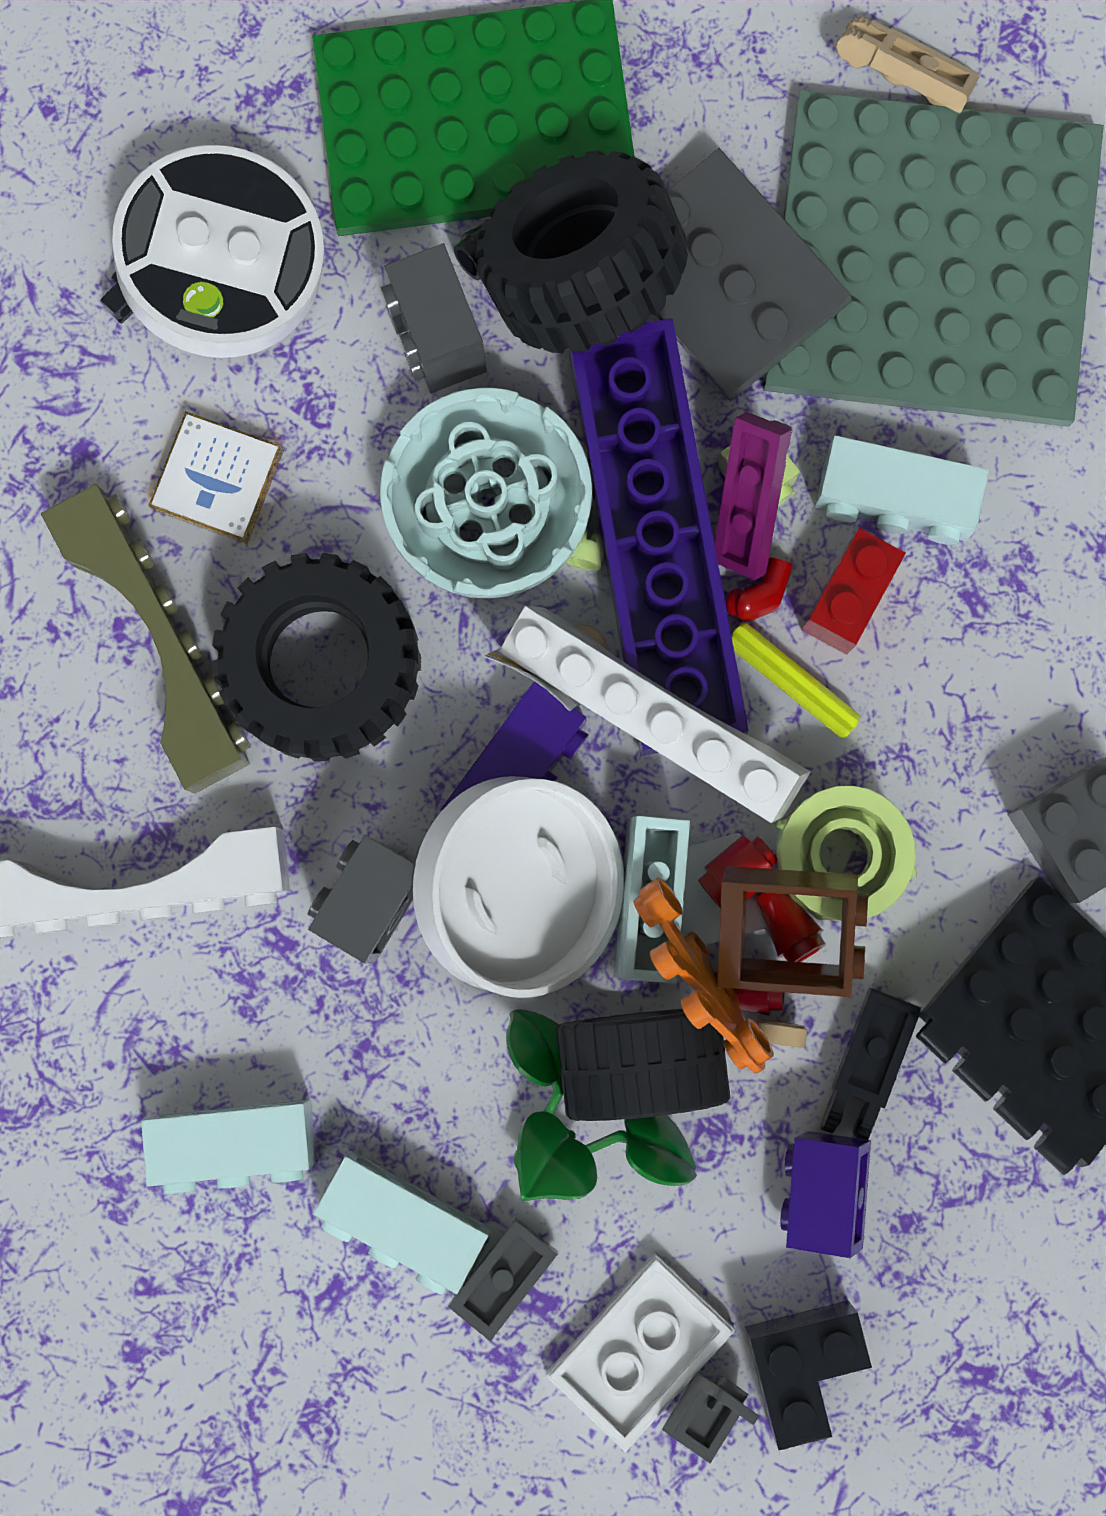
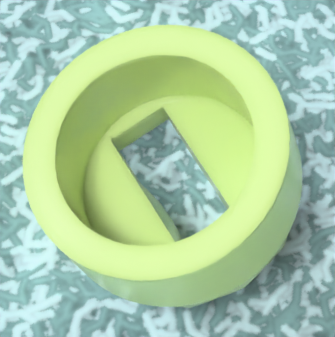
[566,529,605,571]

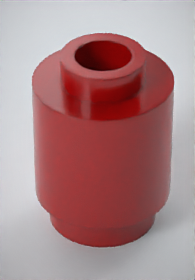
[697,835,777,908]

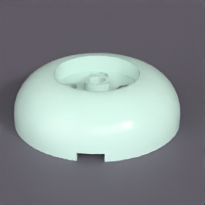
[380,388,592,598]

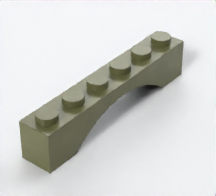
[40,484,251,794]

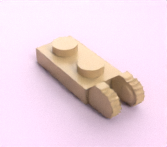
[835,15,980,114]

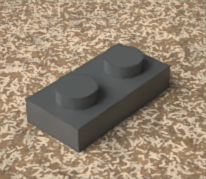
[448,1217,558,1341]

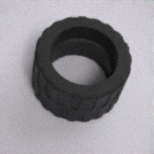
[556,1009,730,1121]

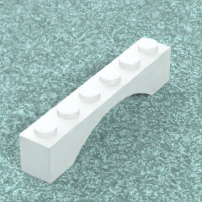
[499,606,810,823]
[0,827,290,939]

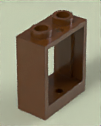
[717,866,868,997]

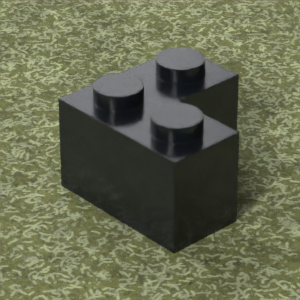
[745,1300,872,1451]

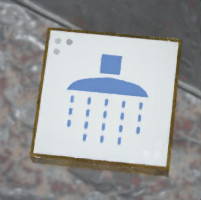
[148,411,284,545]

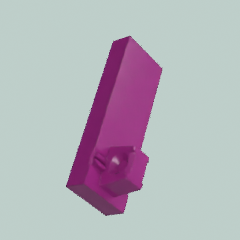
[714,412,792,580]

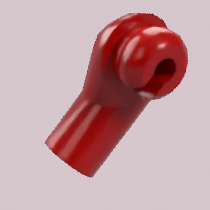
[725,557,793,621]

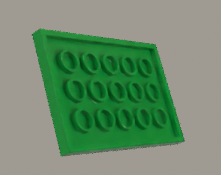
[312,0,635,237]

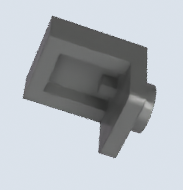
[662,1372,759,1464]

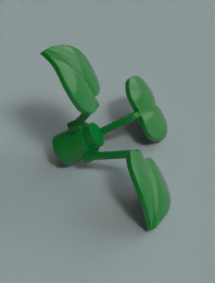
[506,1009,697,1201]

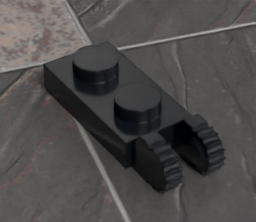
[820,988,922,1140]

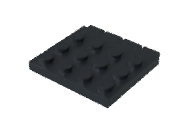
[916,876,1106,1175]

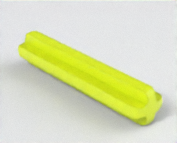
[731,622,861,738]

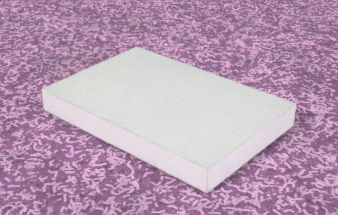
[546,1252,735,1453]

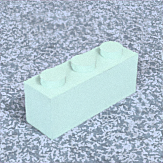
[815,435,989,545]
[614,816,690,984]
[141,1099,316,1194]
[313,1150,491,1295]

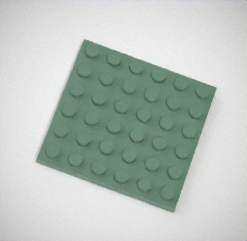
[764,90,1104,427]

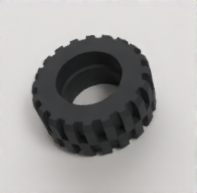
[475,150,688,354]
[212,553,421,761]

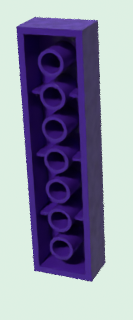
[569,318,749,757]

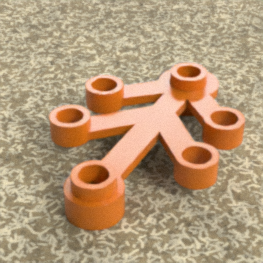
[633,877,774,1074]

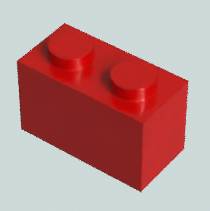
[802,528,906,655]

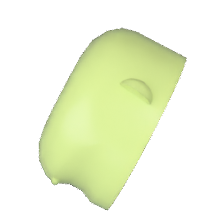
[775,786,917,922]

